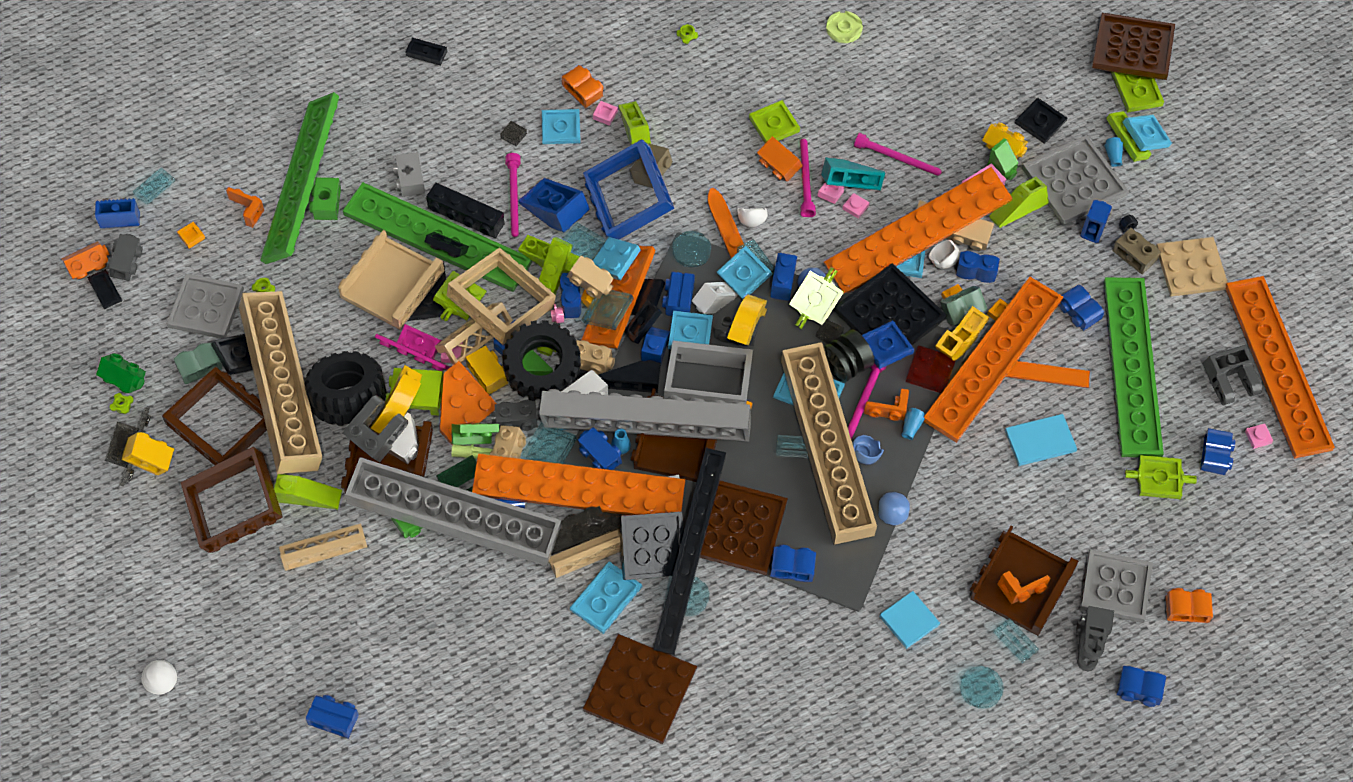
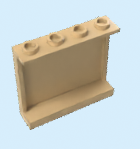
[338,230,444,330]

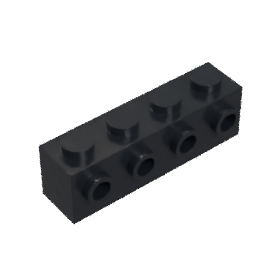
[426,182,505,239]

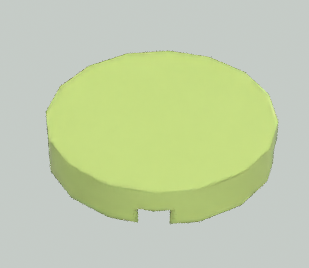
[826,11,863,43]

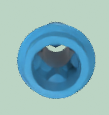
[1104,137,1123,167]
[902,408,925,440]
[611,429,631,455]

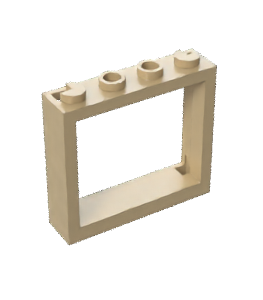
[447,247,556,345]

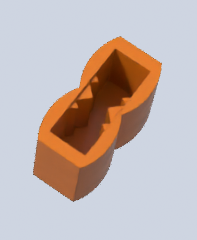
[562,65,603,108]
[1165,588,1213,623]

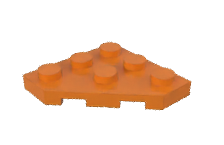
[439,361,497,445]

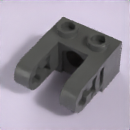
[1202,344,1262,405]
[342,395,408,463]
[1076,606,1114,672]

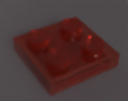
[906,345,956,393]

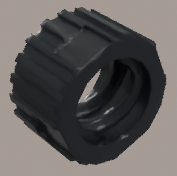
[1119,214,1138,232]

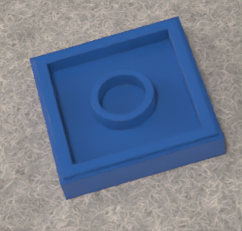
[862,321,914,369]

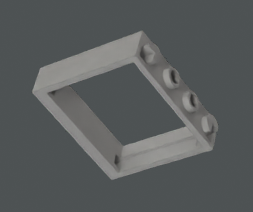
[664,341,753,404]

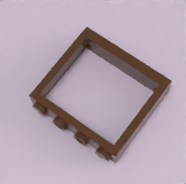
[162,367,267,466]
[180,446,283,553]

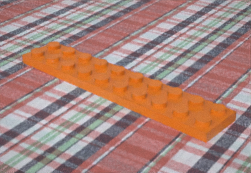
[824,167,1012,293]
[1225,276,1335,459]
[924,277,1063,443]
[472,454,685,515]

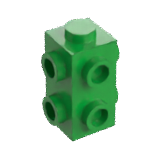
[96,353,146,393]

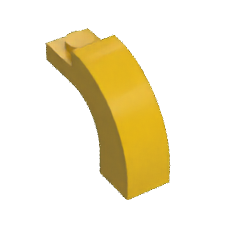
[727,294,767,345]
[936,306,989,360]
[371,365,422,434]

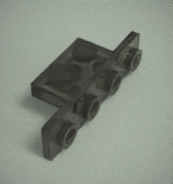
[104,407,151,486]
[552,506,625,555]

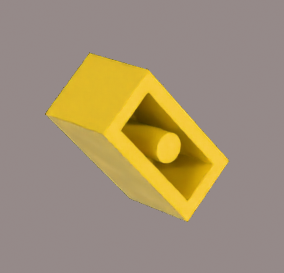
[465,345,508,395]
[121,432,174,475]

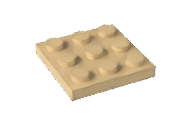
[1156,237,1228,297]

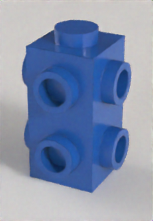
[578,427,622,470]

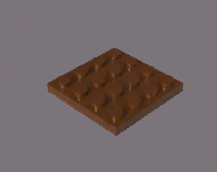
[1092,12,1175,80]
[700,481,788,575]
[583,634,697,744]

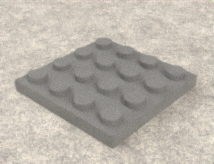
[1022,135,1129,225]

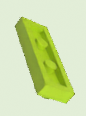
[1106,111,1152,162]
[539,237,573,295]

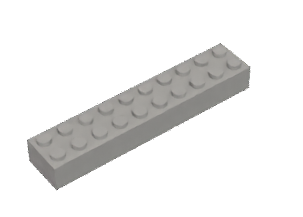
[539,389,751,442]
[345,457,561,566]

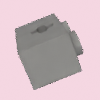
[393,152,425,197]

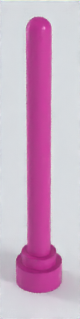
[854,132,942,176]
[800,138,816,217]
[505,153,521,237]
[848,363,887,439]

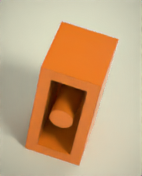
[757,136,803,182]

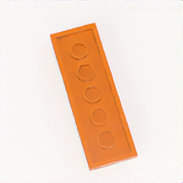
[581,246,656,348]

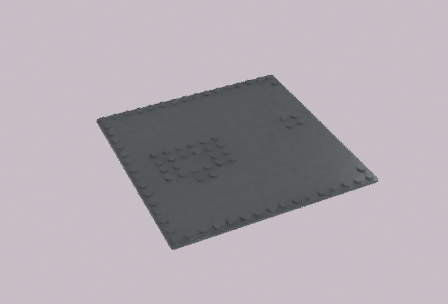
[562,232,966,612]

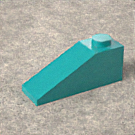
[821,157,885,190]

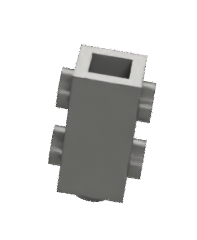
[107,234,143,281]
[491,400,538,431]

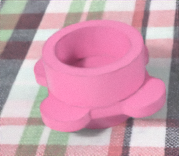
[551,304,564,323]

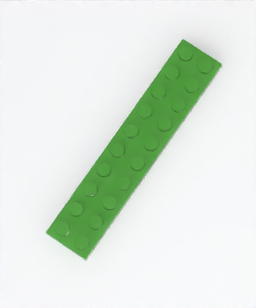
[260,92,339,264]
[343,182,532,292]
[1104,277,1164,457]

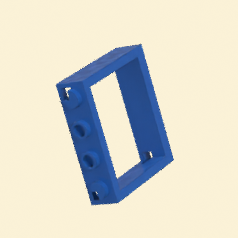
[583,139,675,240]

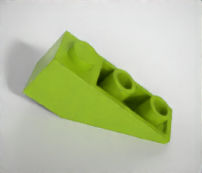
[989,177,1049,228]
[518,235,579,273]

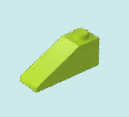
[618,101,651,145]
[274,474,342,510]

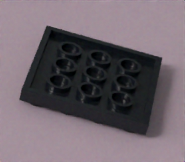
[834,263,947,345]

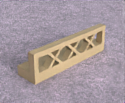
[435,302,513,365]
[279,523,367,571]
[549,528,621,578]

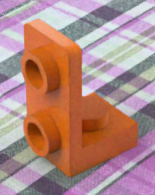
[226,187,264,228]
[864,389,909,421]
[997,571,1051,604]

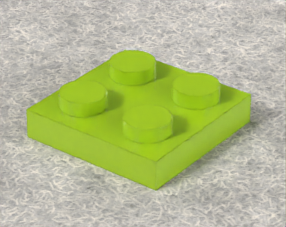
[749,100,800,143]

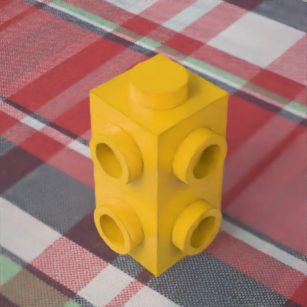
[982,122,1028,159]

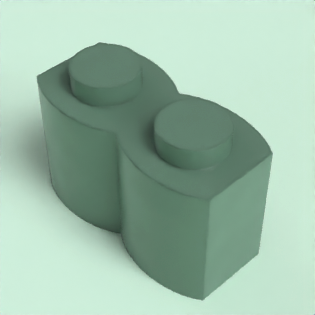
[940,286,987,326]
[174,343,223,384]

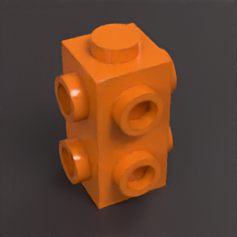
[61,241,110,279]

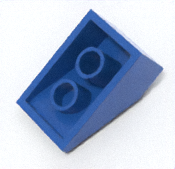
[518,178,590,232]

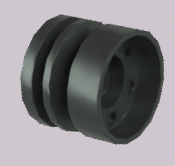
[823,329,874,383]

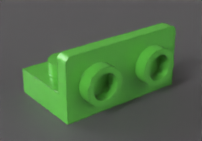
[451,423,499,445]

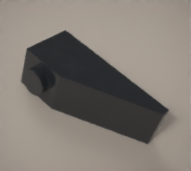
[598,360,661,393]

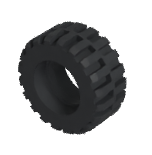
[502,320,581,401]
[304,351,386,426]

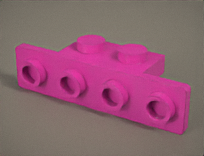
[375,324,451,371]

